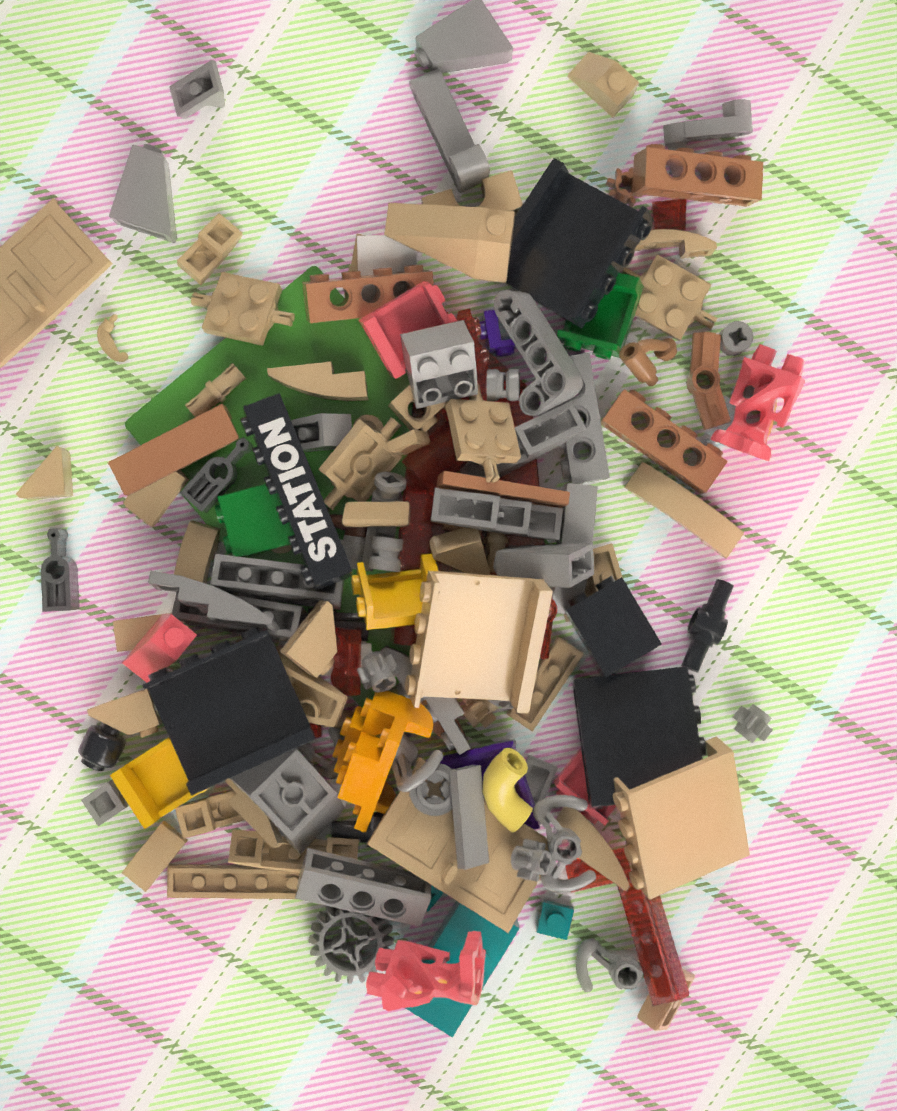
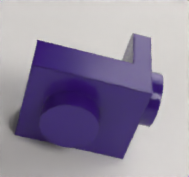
[477,310,517,357]

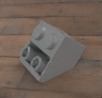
[400,320,478,409]

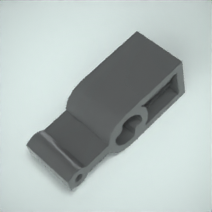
[180,437,254,513]
[41,528,80,612]

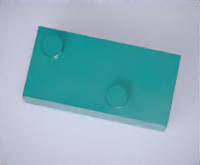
[405,901,520,1038]

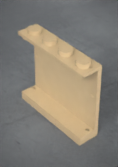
[405,570,553,713]
[613,736,750,900]

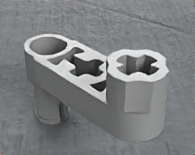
[663,99,753,175]

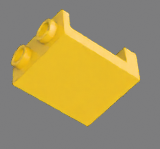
[351,554,439,630]
[110,737,210,829]

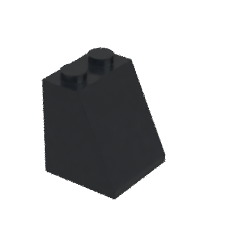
[564,576,662,677]

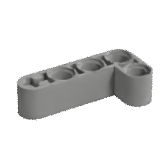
[409,68,490,193]
[494,290,583,416]

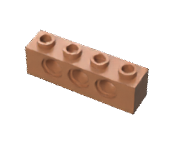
[632,144,764,207]
[302,264,434,323]
[601,389,728,494]

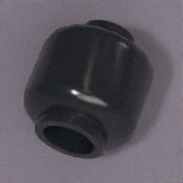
[78,723,126,772]

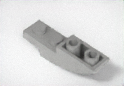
[380,646,470,755]

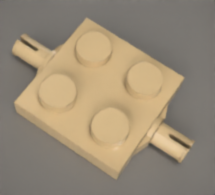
[622,254,718,341]
[191,272,295,346]
[446,384,521,483]
[318,417,402,510]

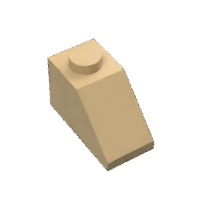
[567,52,639,118]
[280,600,337,678]
[87,688,163,737]

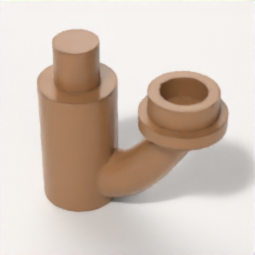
[619,338,677,386]

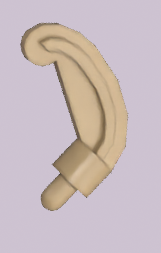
[97,314,129,362]

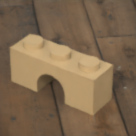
[421,170,523,216]

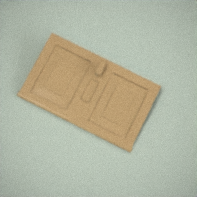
[0,198,113,369]
[367,757,559,933]

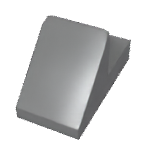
[169,60,225,118]

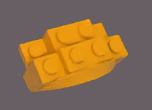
[332,691,434,833]

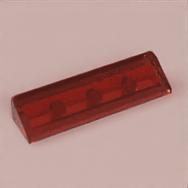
[617,876,690,1006]

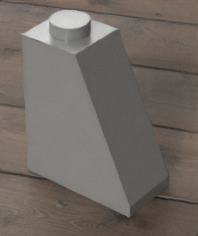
[414,0,514,73]
[109,144,177,243]
[494,543,594,588]

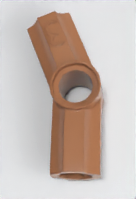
[686,332,731,430]

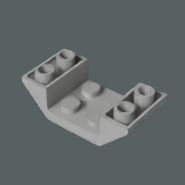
[229,748,345,854]

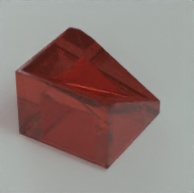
[651,199,687,231]

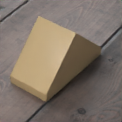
[15,446,73,500]
[429,527,491,575]

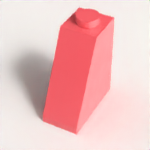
[122,614,197,683]

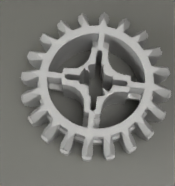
[308,906,394,985]

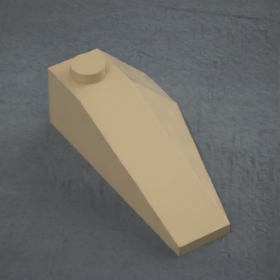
[384,203,515,283]
[236,639,348,727]

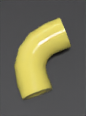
[482,748,533,833]

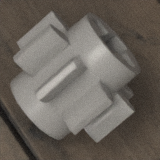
[357,651,400,692]
[732,704,773,743]
[511,839,552,882]

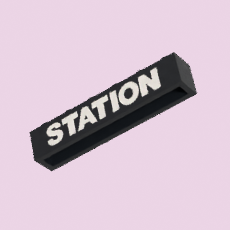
[240,393,353,591]

